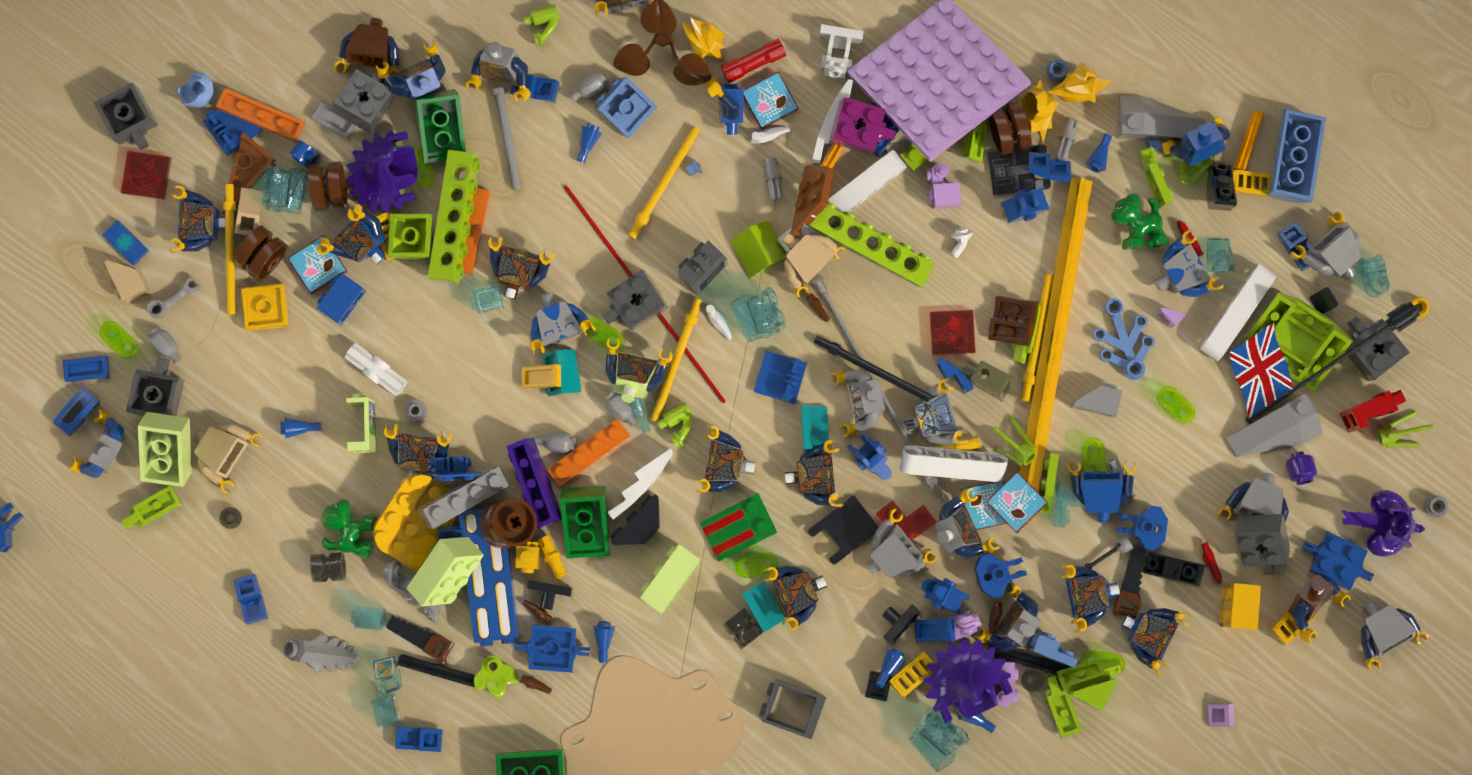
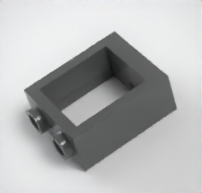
[759,679,826,740]

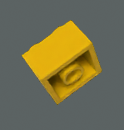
[1219,583,1261,630]

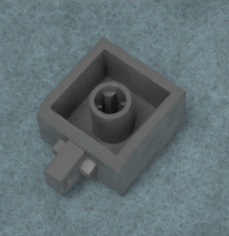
[333,67,394,134]
[94,82,158,150]
[678,240,727,295]
[602,269,669,330]
[1345,317,1410,381]
[126,357,184,416]
[1235,514,1290,575]

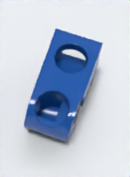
[289,139,321,169]

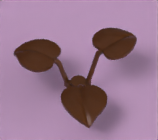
[614,0,712,86]

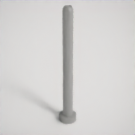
[491,87,521,190]

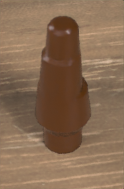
[806,293,830,322]
[522,600,552,624]
[988,601,1003,635]
[520,674,552,694]

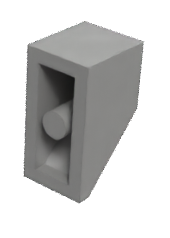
[1071,383,1122,417]

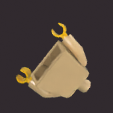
[781,232,845,298]
[193,424,263,493]

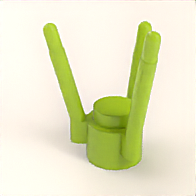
[1377,411,1434,448]
[993,416,1037,466]

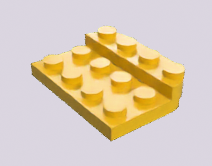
[373,473,458,572]

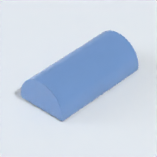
[1269,109,1326,203]

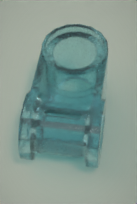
[1358,254,1390,298]

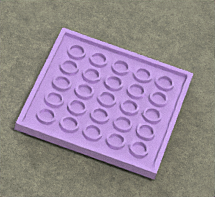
[847,0,1031,162]

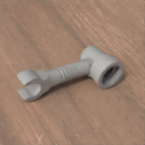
[147,277,201,319]

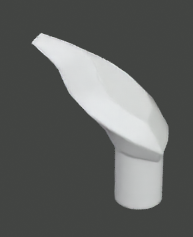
[750,127,790,143]
[706,305,732,341]

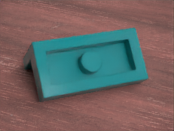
[542,349,581,397]
[801,405,829,451]
[742,582,786,632]

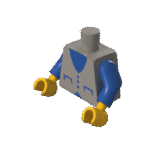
[1154,229,1224,297]
[530,293,596,355]
[67,410,126,478]

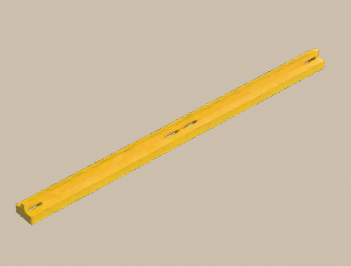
[1018,177,1093,521]

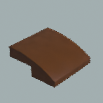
[988,296,1039,346]

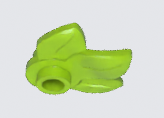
[474,655,518,699]

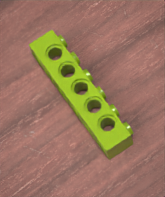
[428,150,481,284]
[806,201,935,287]

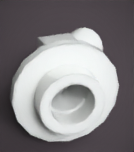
[951,228,973,258]

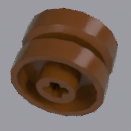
[988,102,1032,156]
[308,161,348,212]
[233,225,288,282]
[480,498,537,549]

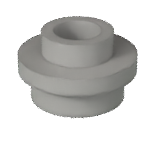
[405,400,427,422]
[1425,495,1448,517]

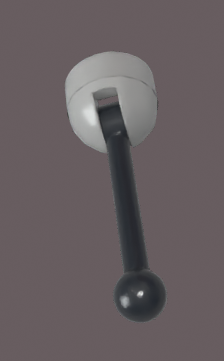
[1084,534,1133,569]

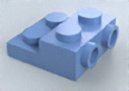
[594,76,657,138]
[1027,631,1078,668]

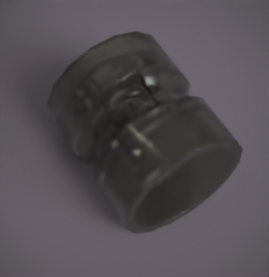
[310,552,346,583]
[722,608,763,649]

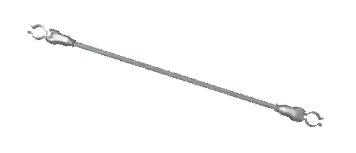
[810,272,945,502]

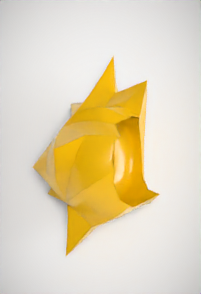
[682,17,726,60]
[1047,62,1113,103]
[1018,79,1059,144]

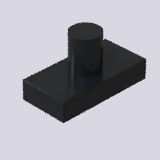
[527,580,573,610]
[882,604,921,646]

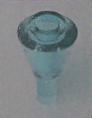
[626,397,651,433]

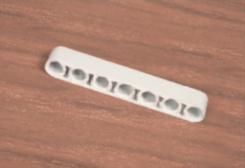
[777,150,907,253]

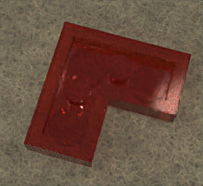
[875,500,936,541]

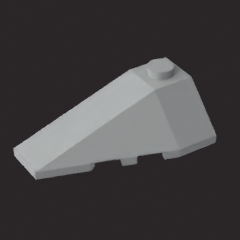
[1118,96,1205,140]
[1225,393,1323,457]

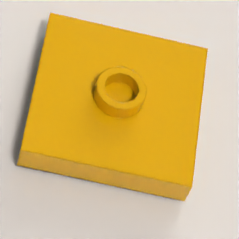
[241,283,289,332]

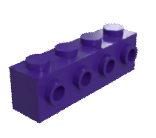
[506,438,562,529]

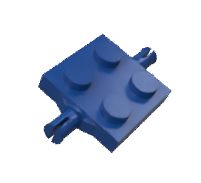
[1302,531,1374,591]
[515,625,590,673]

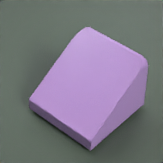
[1157,307,1186,328]
[1207,703,1235,727]

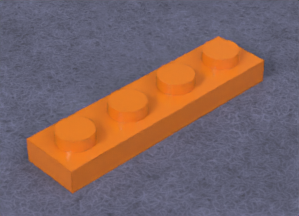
[216,88,305,143]
[462,188,491,275]
[547,419,631,488]

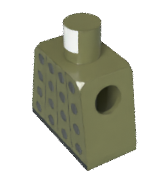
[962,360,1013,402]

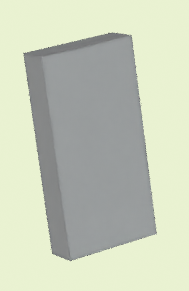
[311,100,357,141]

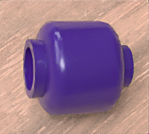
[1286,451,1317,485]

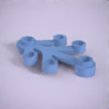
[1092,298,1155,380]

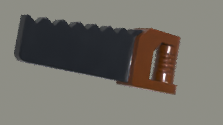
[1113,547,1146,618]
[386,615,455,664]

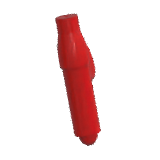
[1177,220,1204,257]
[1201,542,1223,583]

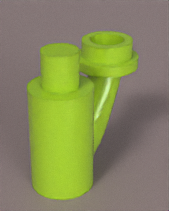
[523,4,559,46]
[657,402,692,448]

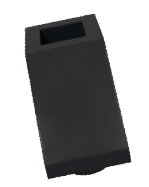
[1206,163,1237,211]
[610,494,660,545]
[1143,552,1205,587]

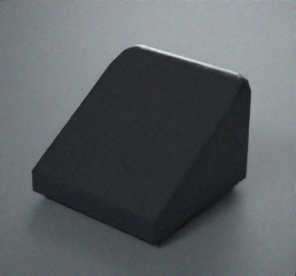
[1309,287,1338,314]
[865,671,892,701]

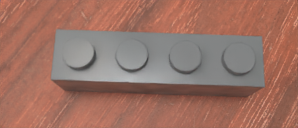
[417,467,509,529]

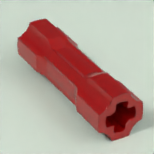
[721,38,787,83]

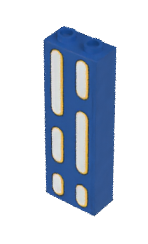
[459,508,520,647]

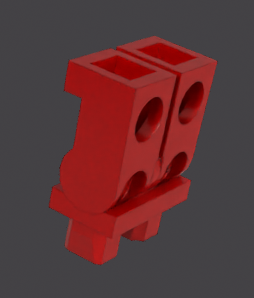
[1339,390,1406,433]

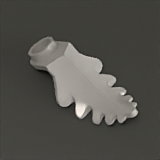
[384,560,441,623]
[283,634,359,672]

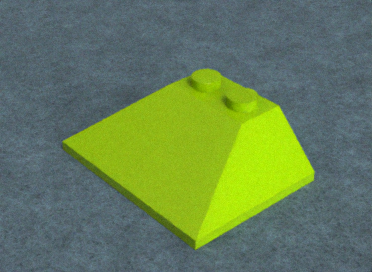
[1241,292,1353,392]

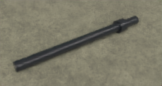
[814,335,932,402]

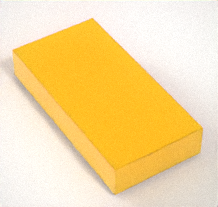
[522,364,561,389]

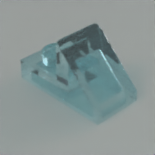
[1207,238,1236,272]
[1054,483,1084,528]

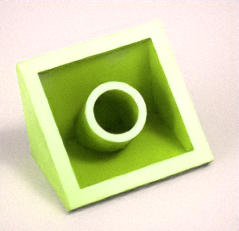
[388,214,432,261]
[730,220,786,278]
[1068,678,1117,711]

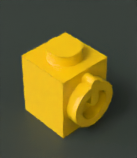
[515,542,541,573]

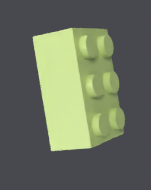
[138,412,192,487]
[407,537,484,606]
[640,544,701,614]

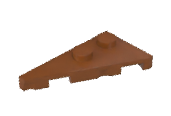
[222,132,276,216]

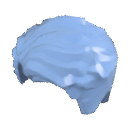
[177,71,213,108]

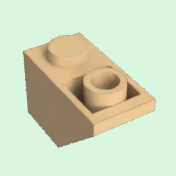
[234,187,263,235]
[104,260,151,303]

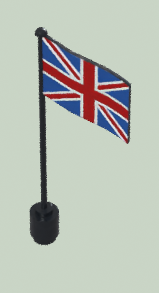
[1229,302,1420,424]

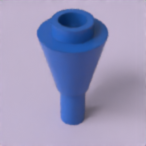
[577,123,602,164]
[1086,133,1112,173]
[280,417,321,439]
[593,621,615,663]
[875,648,905,688]
[957,712,996,733]

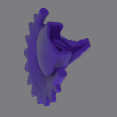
[346,130,418,213]
[923,638,1013,723]

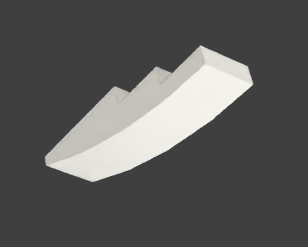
[812,79,853,165]
[608,449,674,520]

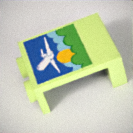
[346,394,376,454]

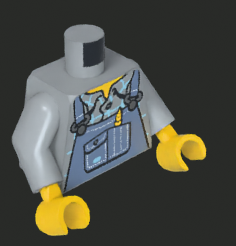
[904,378,968,446]

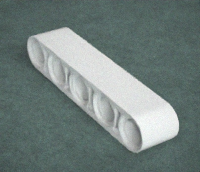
[1200,263,1277,361]
[899,446,1008,482]

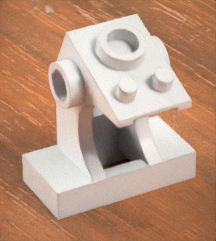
[819,24,864,79]

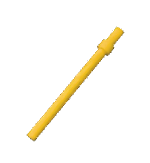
[628,126,700,240]
[223,184,236,314]
[1021,274,1053,402]
[650,298,702,422]

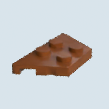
[790,165,834,238]

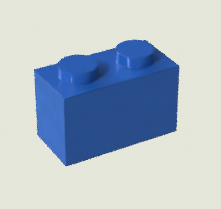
[317,273,366,325]

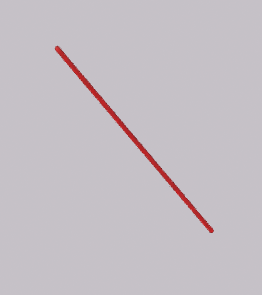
[564,185,726,403]

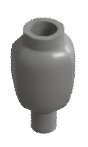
[570,71,608,101]
[148,327,182,364]
[604,391,637,427]
[535,432,576,453]

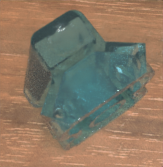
[261,163,308,214]
[729,287,785,342]
[909,711,970,772]

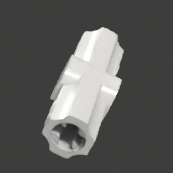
[344,343,408,396]

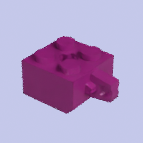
[829,97,896,154]

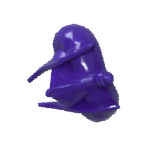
[1341,490,1425,557]

